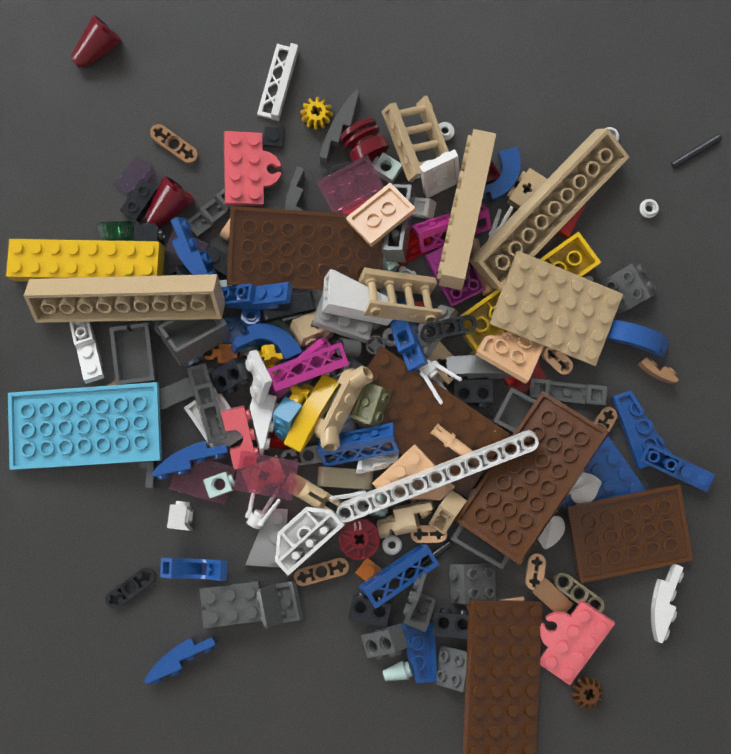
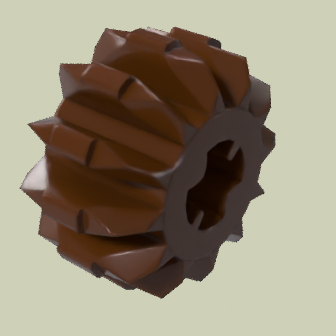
[571,676,605,711]

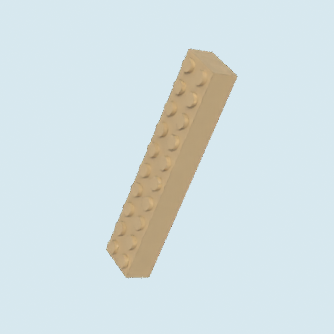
[469,128,629,290]
[23,274,225,323]

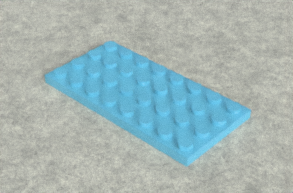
[8,382,162,470]

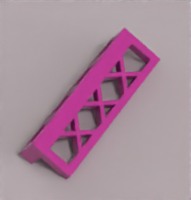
[412,203,491,253]
[269,337,336,400]
[267,342,349,391]

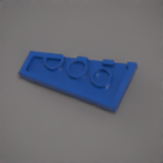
[611,390,673,469]

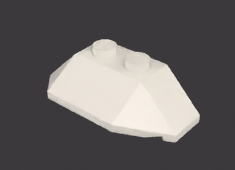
[275,507,345,576]

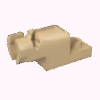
[282,471,341,512]
[377,500,435,538]

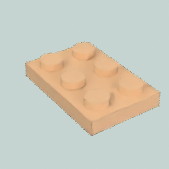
[346,183,416,247]

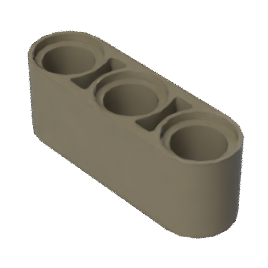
[317,467,374,490]
[552,573,604,612]

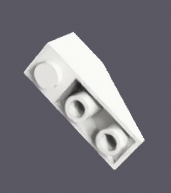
[250,394,279,456]

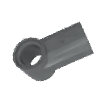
[329,334,361,357]

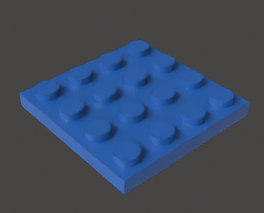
[561,437,646,512]

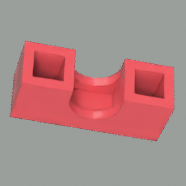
[221,405,260,469]

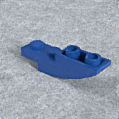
[171,217,219,279]
[221,282,292,309]
[390,300,428,372]
[152,441,229,480]
[639,443,715,492]
[144,636,217,685]

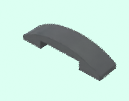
[529,378,607,406]

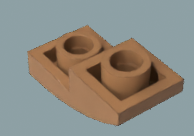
[637,357,679,384]
[532,578,574,613]

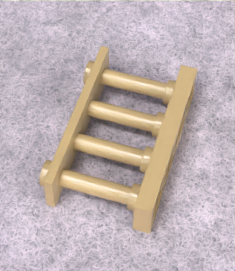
[381,96,449,181]
[358,267,443,324]

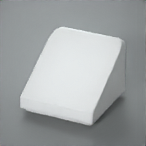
[412,197,436,220]

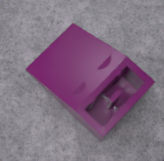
[425,247,486,307]

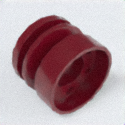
[340,117,390,166]
[339,519,380,560]

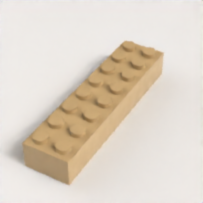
[437,129,496,290]

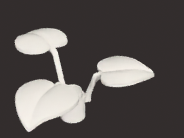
[538,472,601,549]

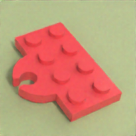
[224,131,281,207]
[540,600,615,685]

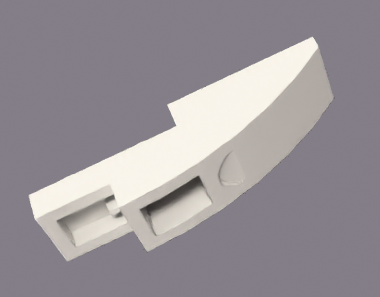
[69,322,104,384]
[651,564,684,644]

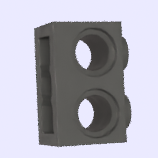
[361,624,408,660]

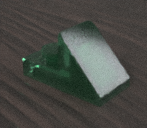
[97,221,134,241]

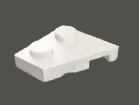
[356,443,399,474]

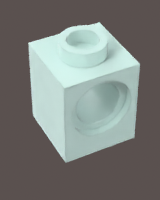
[372,153,402,184]
[203,472,235,499]

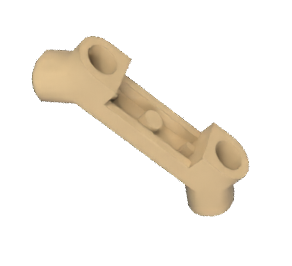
[314,366,373,451]

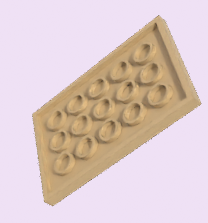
[489,251,623,366]

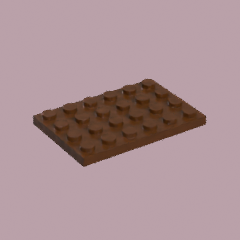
[566,484,693,583]

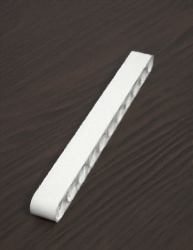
[336,430,539,523]

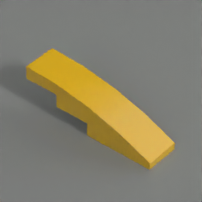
[284,374,341,453]

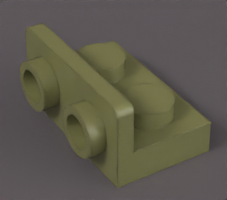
[351,383,391,426]

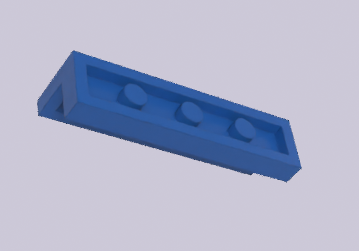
[318,423,399,467]
[359,543,439,609]

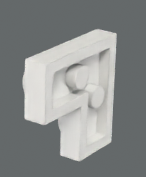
[246,350,272,404]

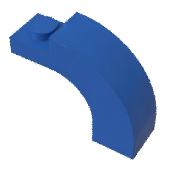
[482,147,521,203]
[606,320,669,358]
[231,324,302,364]
[160,558,228,581]

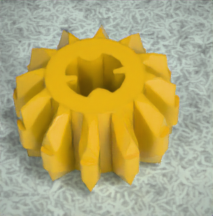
[300,97,333,130]

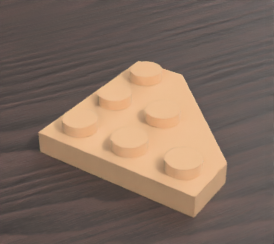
[475,331,544,384]
[372,444,455,500]

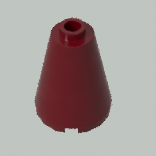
[71,15,122,68]
[144,176,195,229]

